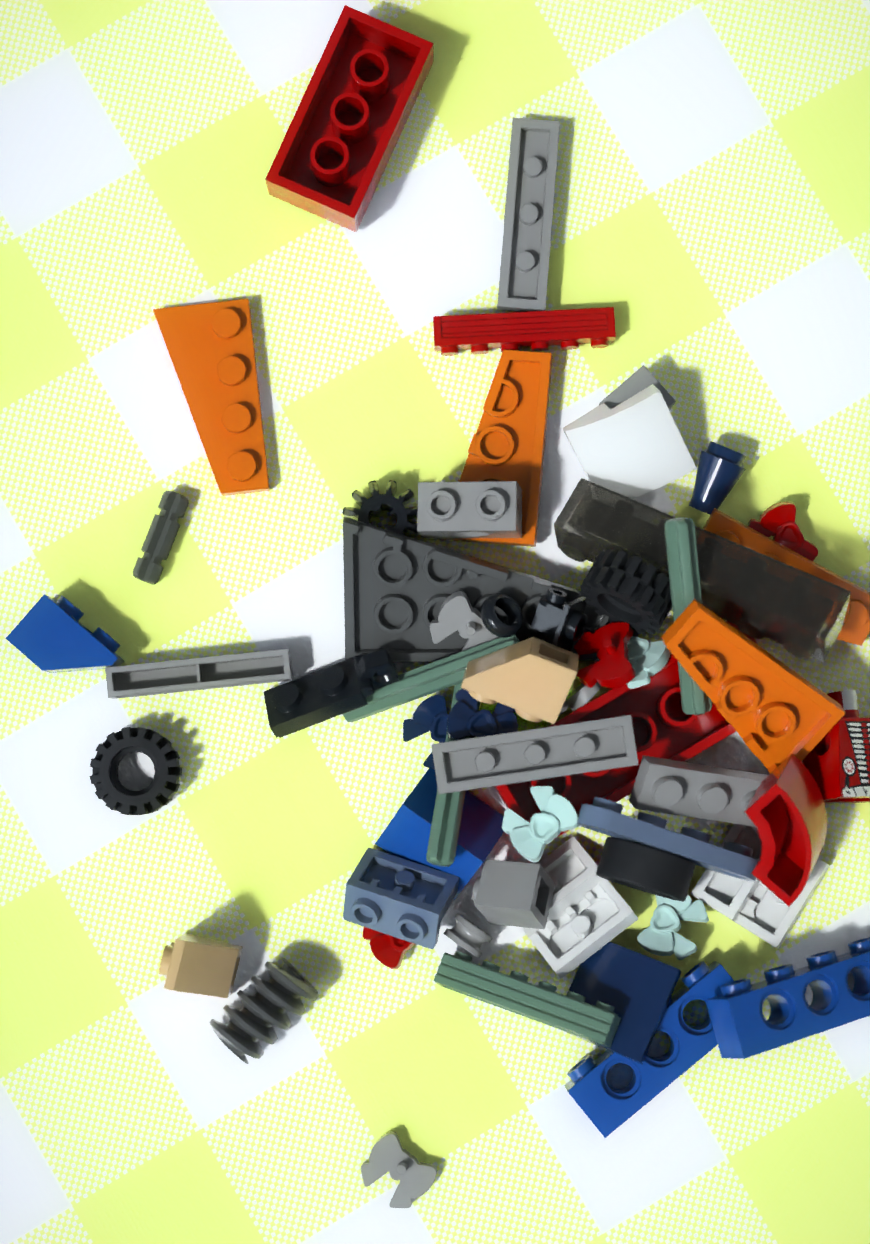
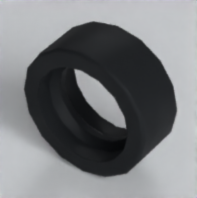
[596,837,696,902]

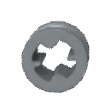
[443,913,493,958]

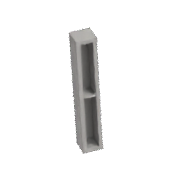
[105,649,293,699]

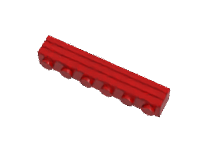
[433,307,616,356]

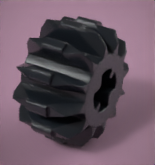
[342,480,421,536]

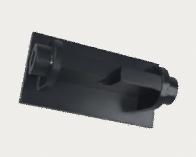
[527,588,588,651]

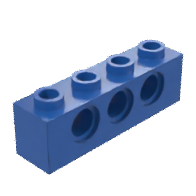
[705,937,870,1059]
[564,961,734,1138]

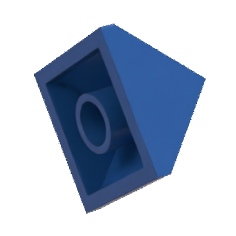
[375,768,504,901]

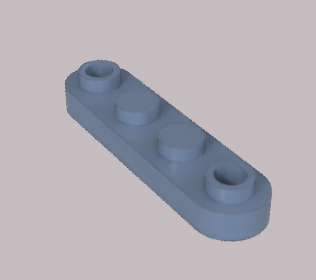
[577,797,758,882]

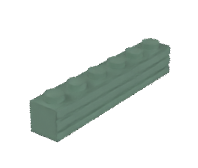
[433,951,621,1048]

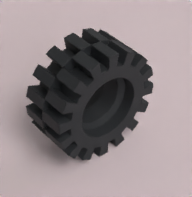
[580,549,672,635]
[90,727,182,815]

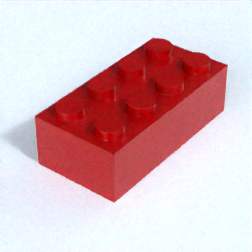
[265,5,434,233]

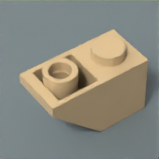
[461,637,579,725]
[158,933,243,998]

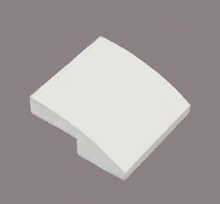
[562,384,697,507]
[691,824,829,950]
[521,836,638,979]

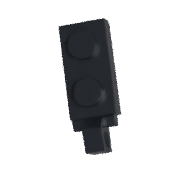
[263,649,399,738]

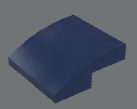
[559,942,681,1065]

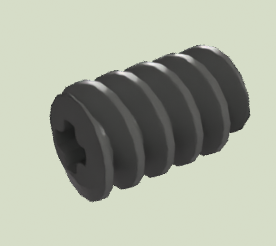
[209,957,319,1064]

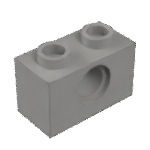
[417,481,522,539]

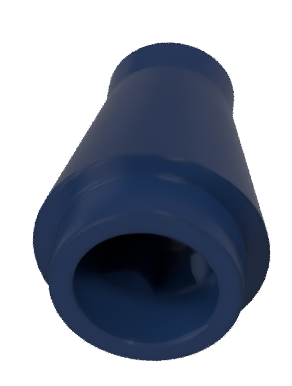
[688,441,746,515]

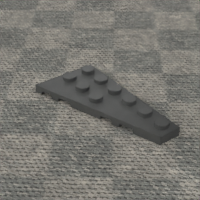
[343,516,638,662]

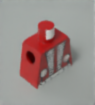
[803,690,870,804]

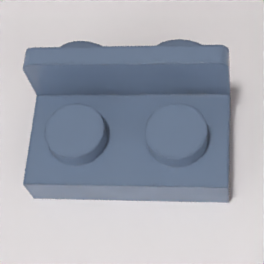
[343,847,460,949]

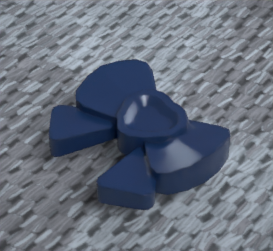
[447,689,518,741]
[403,694,449,769]

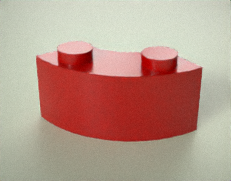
[745,753,828,906]

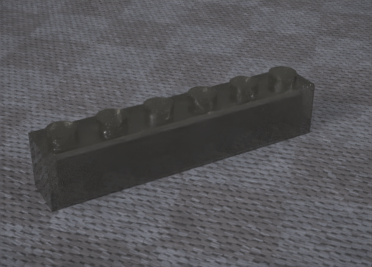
[554,478,851,663]

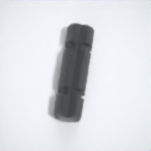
[132,490,189,585]

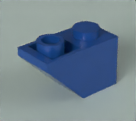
[5,594,124,673]

